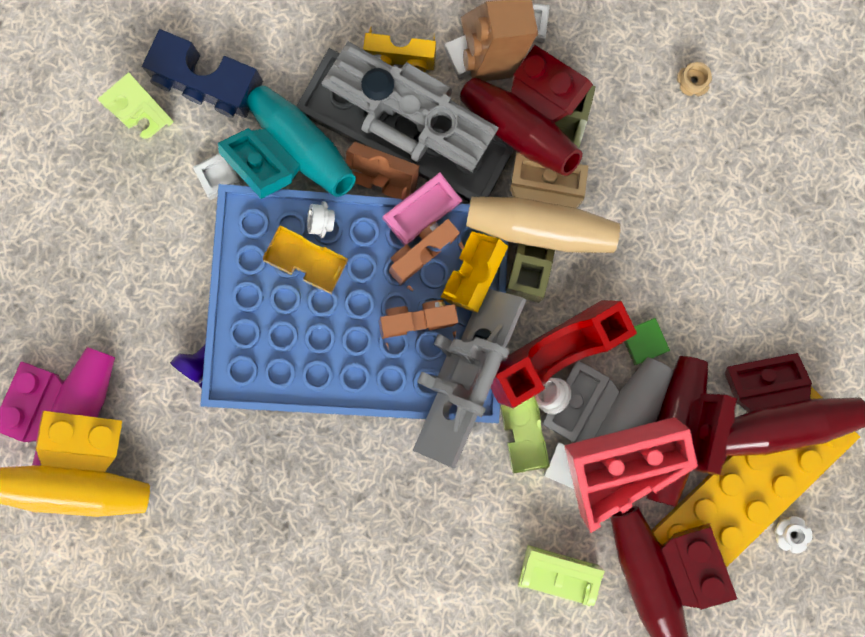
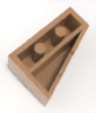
[461,0,538,81]

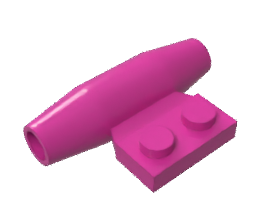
[0,347,115,466]

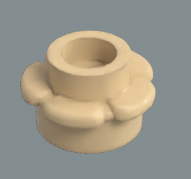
[677,62,712,96]

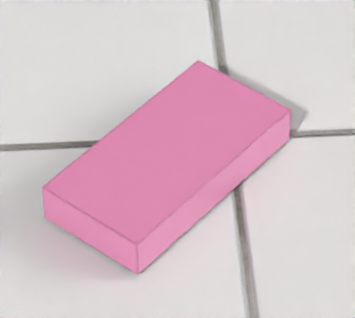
[382,173,463,246]

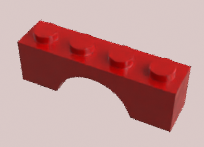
[490,300,637,408]

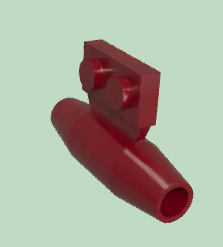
[460,45,593,176]
[725,353,865,456]
[646,356,737,507]
[610,506,738,637]

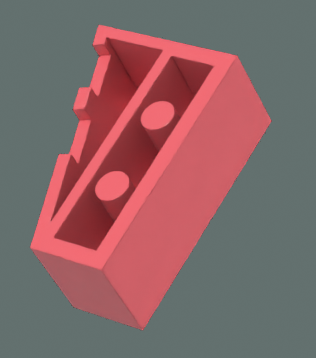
[564,417,698,533]

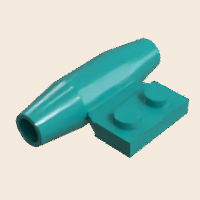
[218,86,356,199]

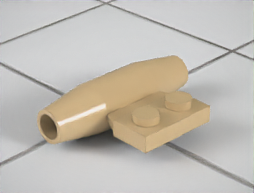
[466,153,620,253]

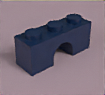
[141,29,263,118]

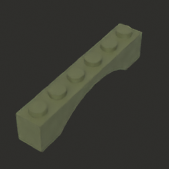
[506,86,596,303]

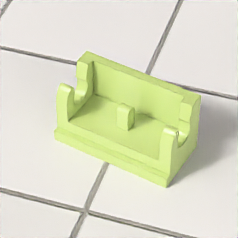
[98,72,174,139]
[518,545,605,606]

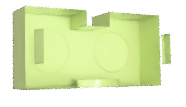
[500,396,550,474]

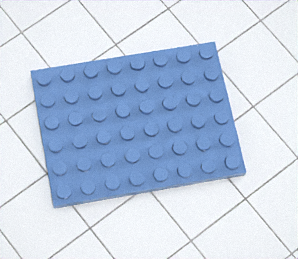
[200,184,508,423]

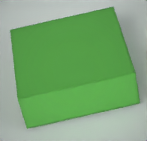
[624,318,670,365]

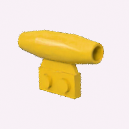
[0,411,150,517]

